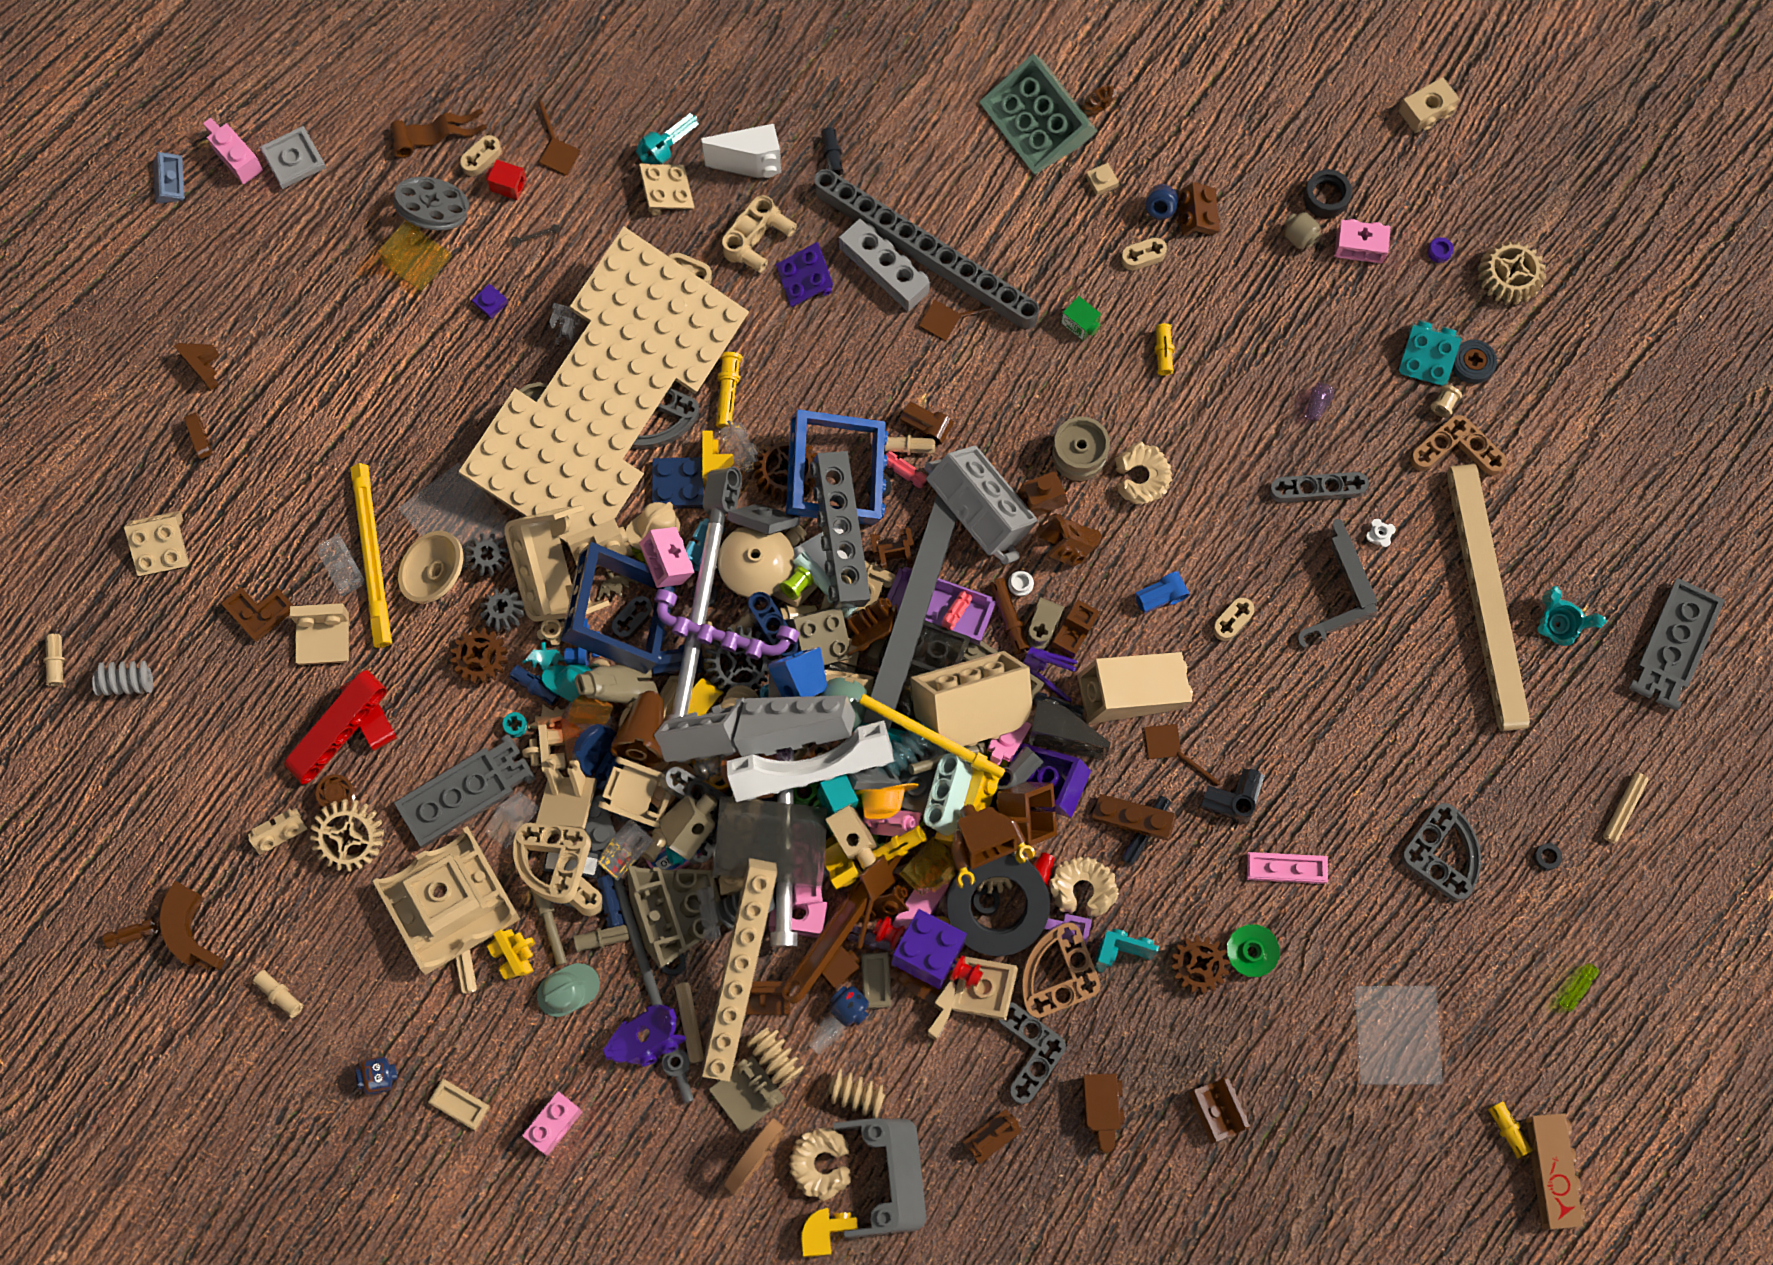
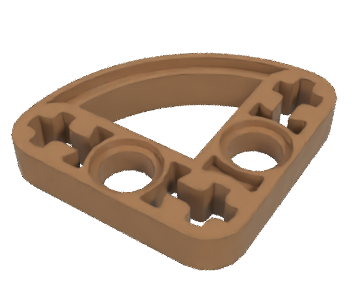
[1021,922,1101,1018]
[724,1118,786,1196]

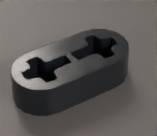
[612,596,653,640]

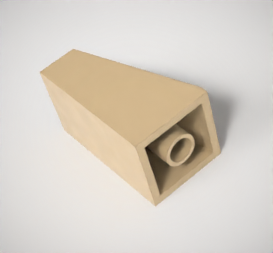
[1077,652,1193,724]

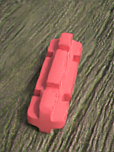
[885,451,927,488]
[941,591,972,630]

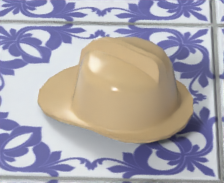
[626,502,680,551]

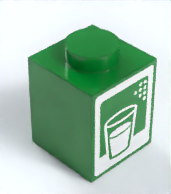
[1061,296,1101,341]

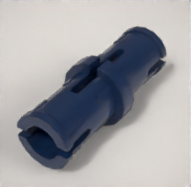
[509,665,560,706]

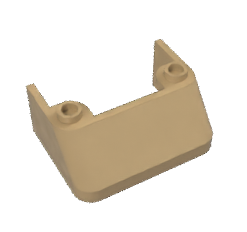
[504,505,610,621]

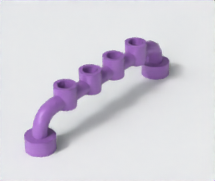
[654,589,800,660]

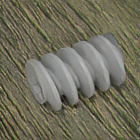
[92,660,153,696]

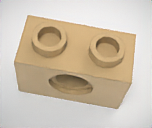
[1399,77,1460,133]

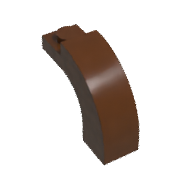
[160,881,226,971]

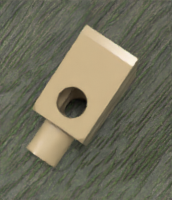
[826,806,877,870]

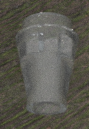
[808,1013,847,1055]

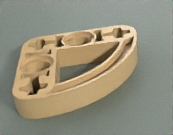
[513,823,591,903]

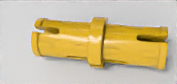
[1154,323,1175,376]
[872,825,926,861]
[1488,1101,1533,1159]

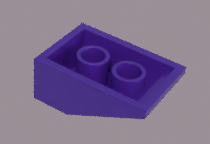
[1005,743,1091,818]

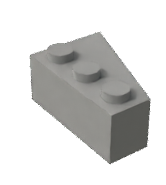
[654,697,745,762]

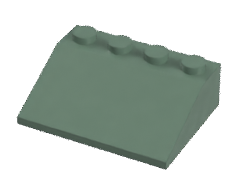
[979,53,1097,174]

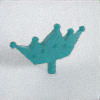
[522,642,564,672]

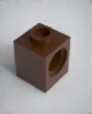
[820,947,860,992]

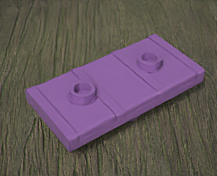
[887,567,996,645]

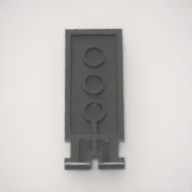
[1628,578,1725,711]
[394,734,536,848]

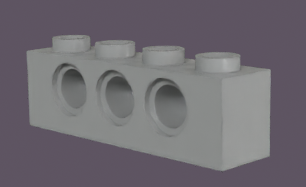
[839,219,930,312]

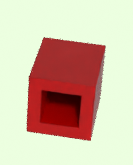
[486,159,527,200]

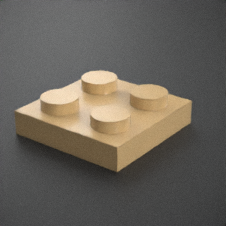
[952,957,1018,1020]

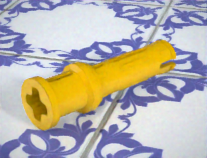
[715,352,743,429]

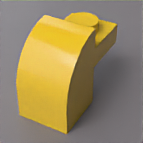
[816,835,862,889]
[802,1208,858,1257]

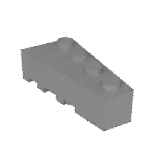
[734,695,856,757]

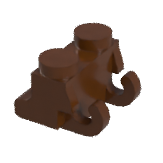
[870,527,915,570]

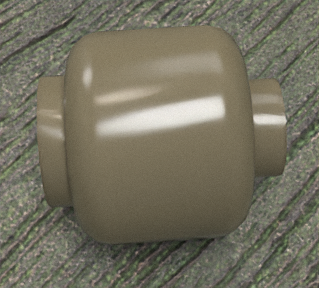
[1284,212,1321,249]

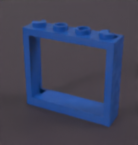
[786,409,888,526]

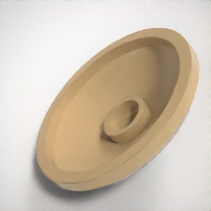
[717,526,795,598]
[398,531,463,604]

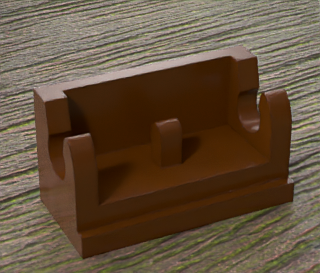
[745,981,790,1015]

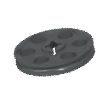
[393,177,469,230]

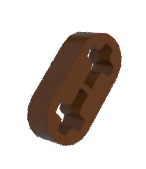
[184,412,213,459]

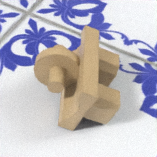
[522,724,566,777]

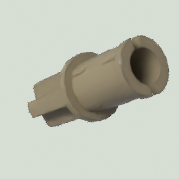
[574,925,629,952]

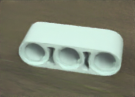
[924,753,973,836]

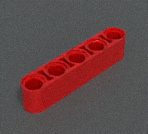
[284,670,387,784]

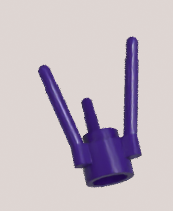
[1024,647,1077,702]

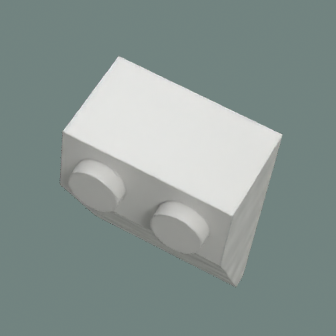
[701,124,781,178]

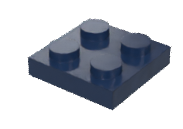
[653,457,704,509]

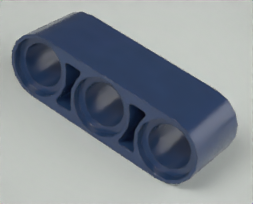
[748,592,798,659]

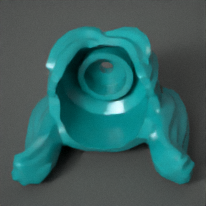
[1537,586,1607,646]

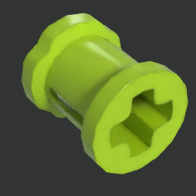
[780,566,814,600]

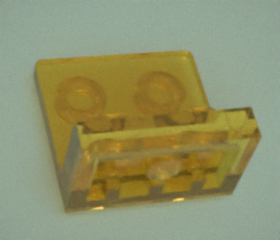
[378,220,452,291]
[899,836,956,896]

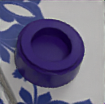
[1427,237,1454,263]

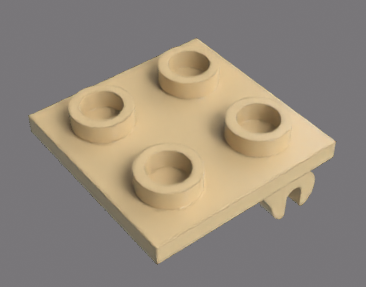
[536,759,597,829]

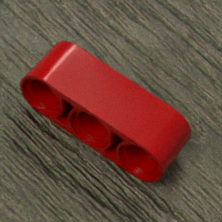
[339,680,397,751]

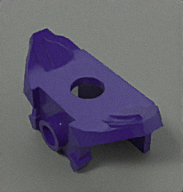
[603,1004,686,1067]

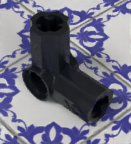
[1201,768,1265,824]

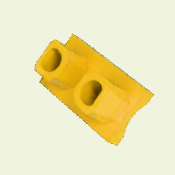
[487,929,535,979]

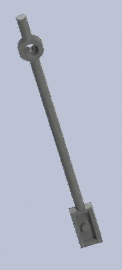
[585,795,694,1104]

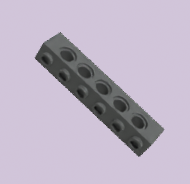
[810,451,871,609]

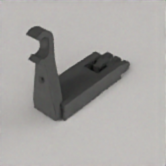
[1298,519,1378,650]

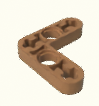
[1410,415,1507,476]

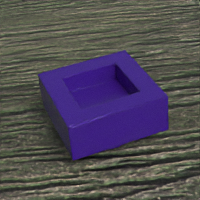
[472,284,508,319]

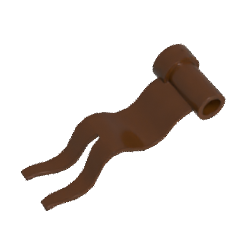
[390,108,488,158]

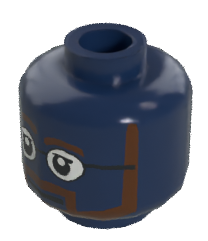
[355,1056,397,1095]

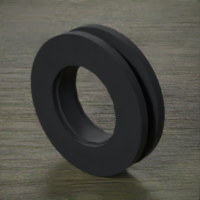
[946,853,1050,956]

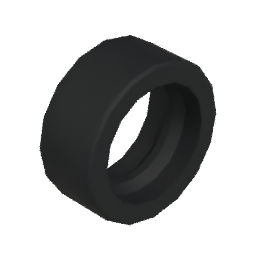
[1303,169,1352,219]

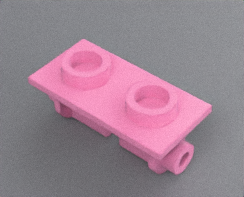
[863,810,921,837]

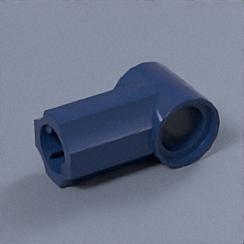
[653,644,704,676]

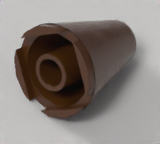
[611,690,664,767]

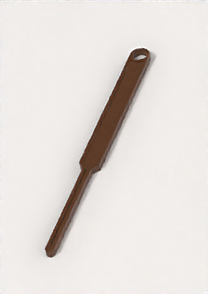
[782,746,964,1004]

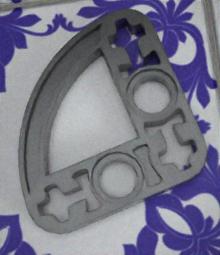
[630,388,700,449]
[1401,803,1481,902]

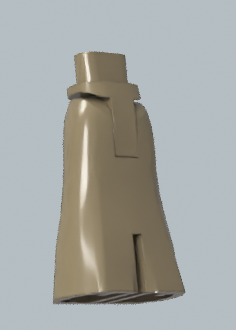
[575,664,658,706]

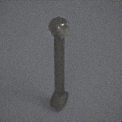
[510,224,560,247]

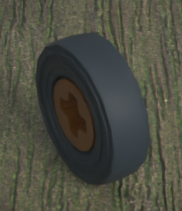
[1452,340,1497,384]

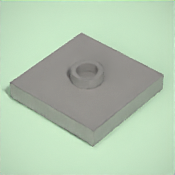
[259,126,326,189]

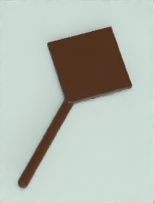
[538,100,581,176]
[919,299,993,341]
[1144,724,1220,786]
[857,855,895,949]

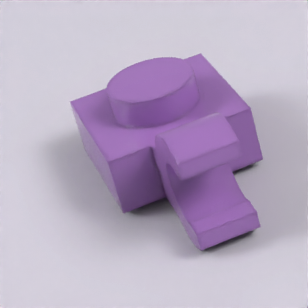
[1044,914,1092,945]

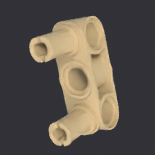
[722,195,797,273]

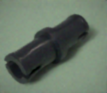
[821,127,844,176]

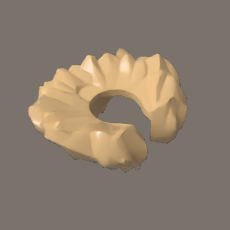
[1116,441,1172,504]
[1049,856,1118,917]
[790,1127,850,1201]

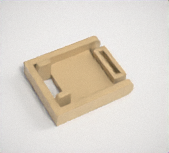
[598,756,676,828]

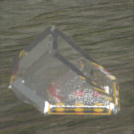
[598,819,654,881]

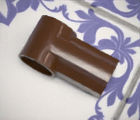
[900,401,954,445]

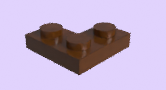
[221,587,294,642]

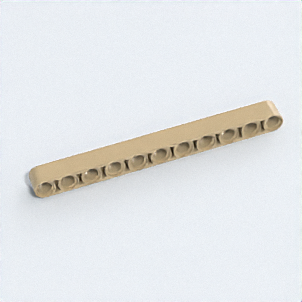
[1447,464,1530,731]

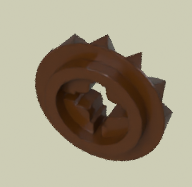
[1082,86,1117,117]

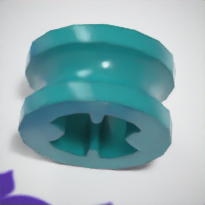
[503,712,528,738]

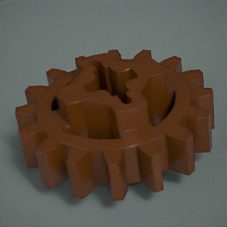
[450,628,508,685]
[1170,935,1230,995]

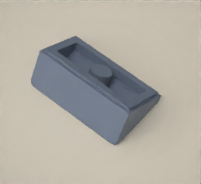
[153,152,184,203]

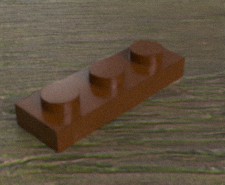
[1092,794,1177,841]

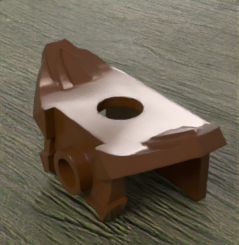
[1036,513,1102,567]

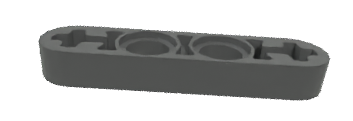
[1269,472,1369,503]

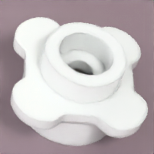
[1366,519,1396,547]

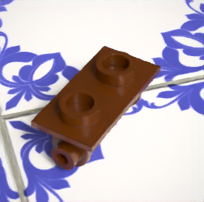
[861,885,909,921]
[963,1109,1023,1165]

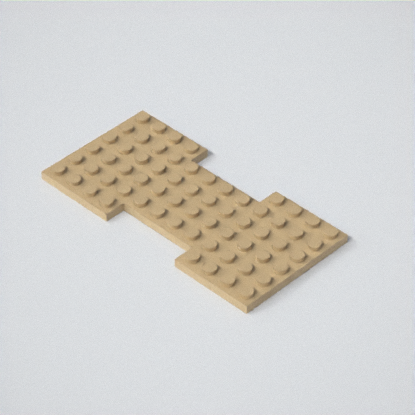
[458,227,749,546]

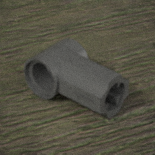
[997,746,1043,792]

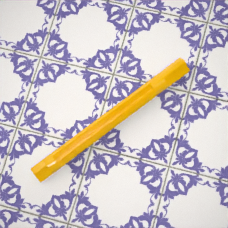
[350,463,392,648]

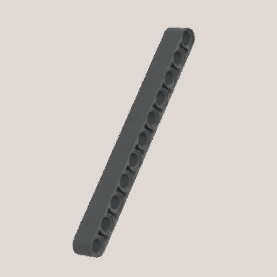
[815,169,1039,329]
[863,493,957,730]

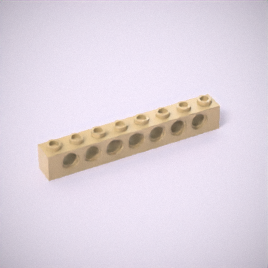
[702,858,777,1082]

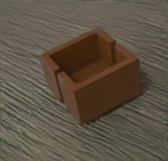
[997,782,1057,846]

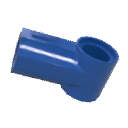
[1135,571,1190,614]

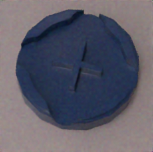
[573,724,617,776]

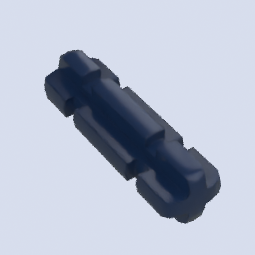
[597,875,624,928]

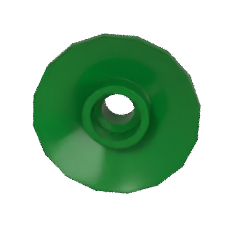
[1227,924,1280,978]

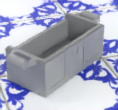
[925,445,1039,565]

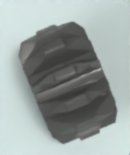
[465,533,509,576]
[480,588,524,632]

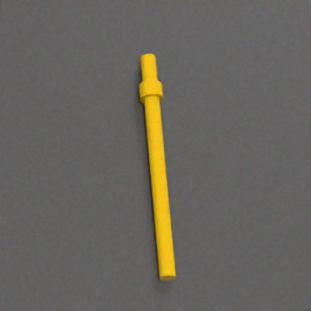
[858,694,1005,779]

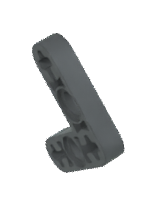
[660,767,730,865]
[997,1002,1066,1105]

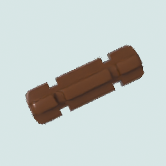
[103,919,158,948]

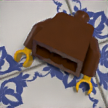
[951,804,1035,888]

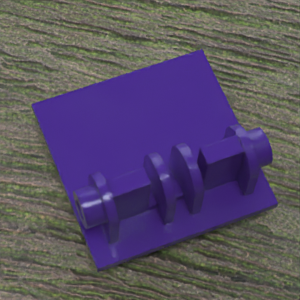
[776,242,834,307]

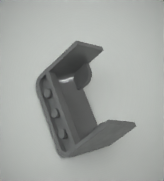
[833,1118,926,1239]

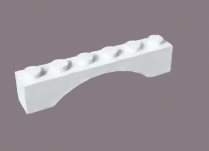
[727,721,894,802]

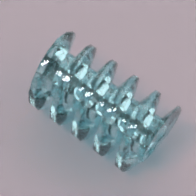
[887,719,934,777]

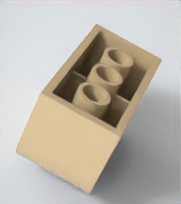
[911,651,1032,746]

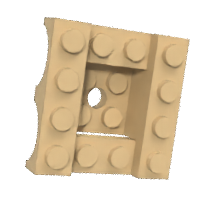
[373,826,520,975]

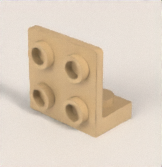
[124,511,189,576]
[290,603,349,665]

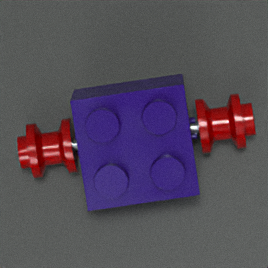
[873,908,983,989]

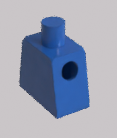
[768,647,827,697]

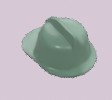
[537,963,600,1017]

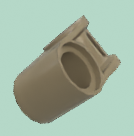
[1027,597,1065,650]

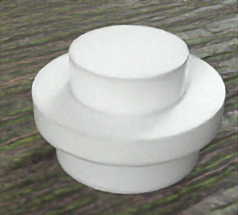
[1008,571,1034,596]

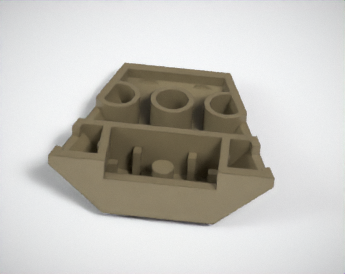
[627,866,723,969]

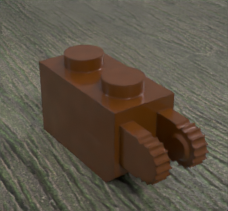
[1082,1073,1125,1154]

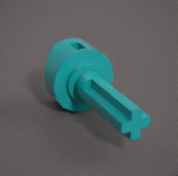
[636,113,698,164]

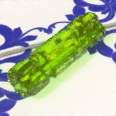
[1560,963,1599,1012]

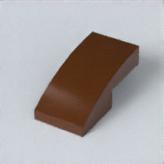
[1051,600,1100,659]

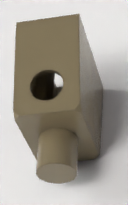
[659,793,718,860]

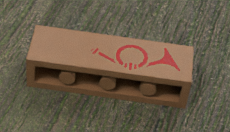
[1525,1114,1585,1231]

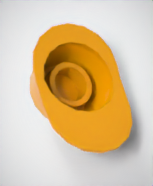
[855,784,919,819]

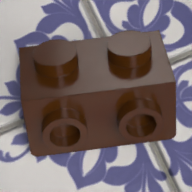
[1178,182,1220,236]
[1189,1076,1250,1144]

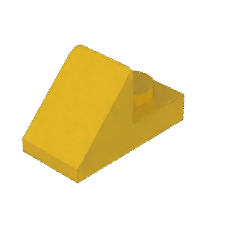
[702,431,734,487]

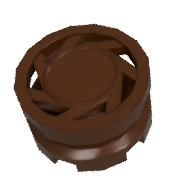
[315,774,357,810]

